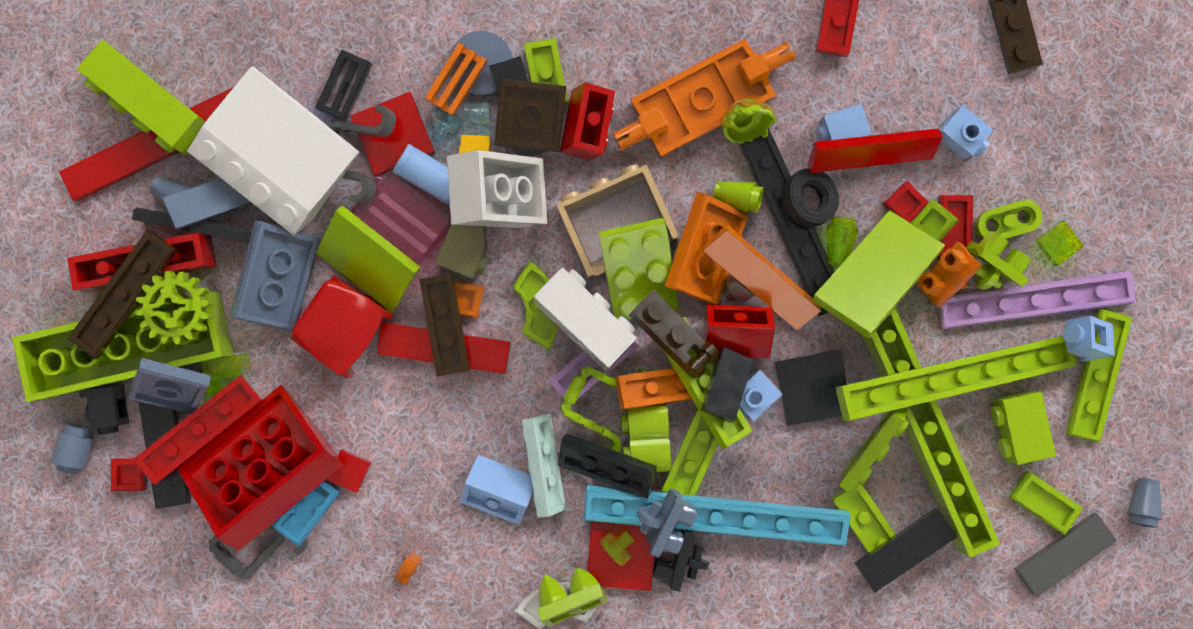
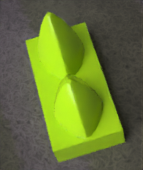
[537,568,609,627]

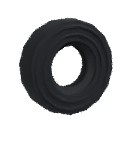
[781,168,839,227]

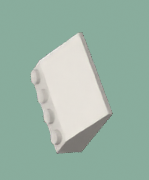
[187,67,359,236]

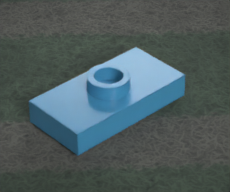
[272,482,340,547]

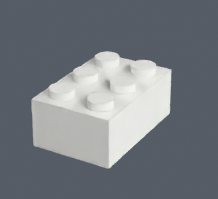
[447,150,547,228]
[534,267,637,372]

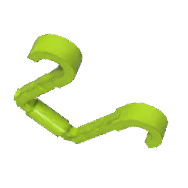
[560,365,647,452]

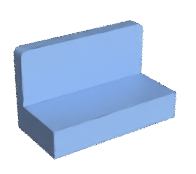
[459,455,533,526]

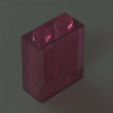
[351,170,451,266]

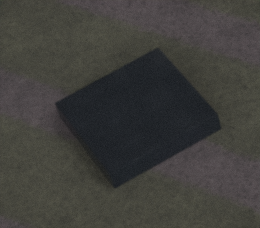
[775,350,847,426]

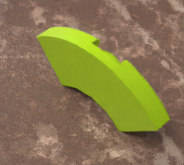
[512,260,558,350]

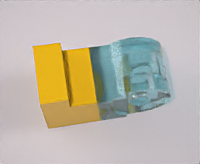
[459,102,492,154]

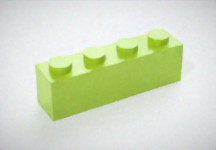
[76,39,205,156]

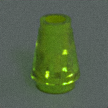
[826,217,859,266]

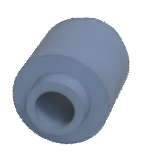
[51,423,94,474]

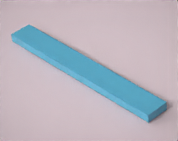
[583,485,851,546]

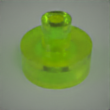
[600,531,635,566]

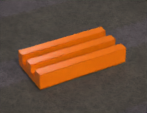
[425,43,488,117]

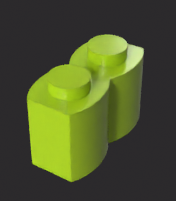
[621,404,671,472]

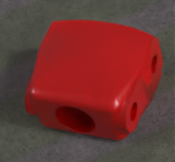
[290,275,395,379]

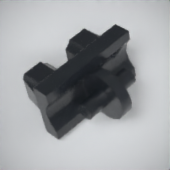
[653,529,710,592]

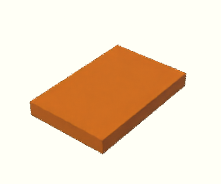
[665,192,749,305]

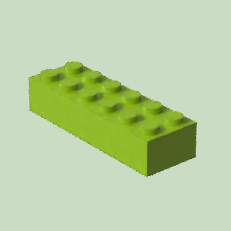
[12,292,234,402]

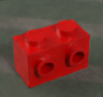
[560,82,615,161]
[703,304,775,359]

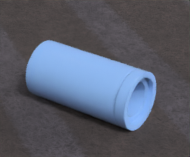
[392,144,450,206]

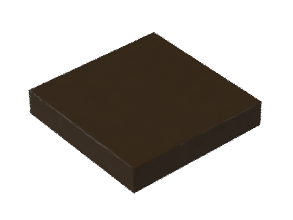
[494,79,566,152]

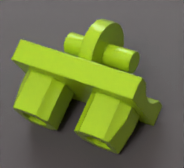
[966,231,1032,290]

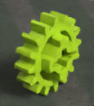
[135,271,214,345]

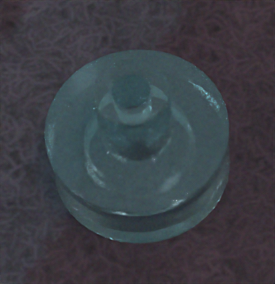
[426,107,461,142]

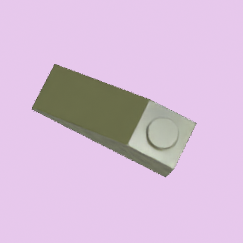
[435,225,490,280]

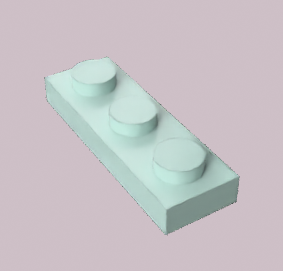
[522,414,566,517]

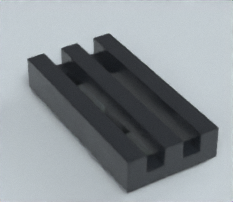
[315,49,373,122]

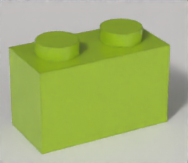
[991,390,1056,465]

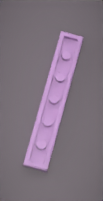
[937,271,1136,330]

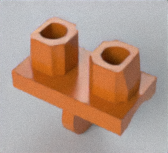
[917,242,983,308]

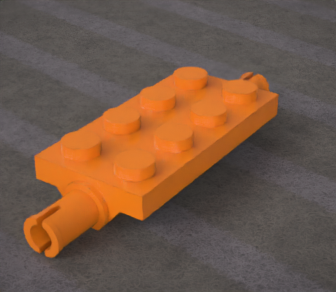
[612,38,795,158]

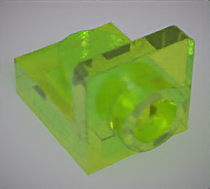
[199,354,251,394]

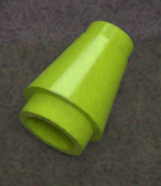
[713,181,764,214]

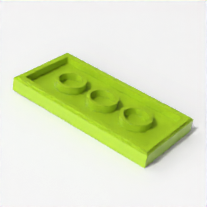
[813,210,945,339]

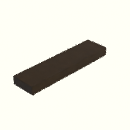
[67,230,178,359]

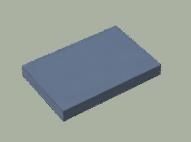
[229,220,320,331]

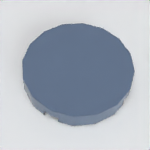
[449,31,513,97]

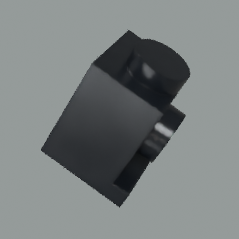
[79,385,129,435]

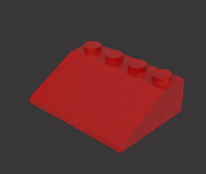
[177,385,344,551]

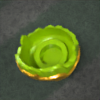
[721,98,776,144]

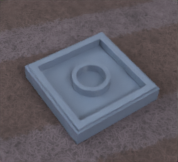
[127,358,211,414]

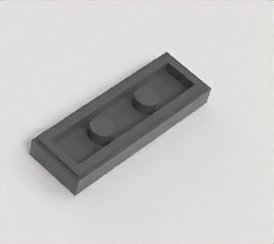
[1014,512,1117,597]

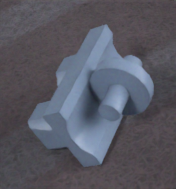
[636,488,697,557]

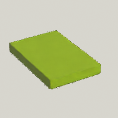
[316,206,421,312]

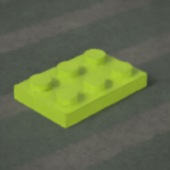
[598,218,679,321]

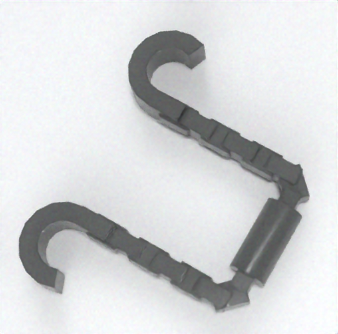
[329,105,396,205]
[209,534,308,579]

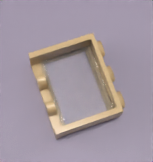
[556,164,679,280]

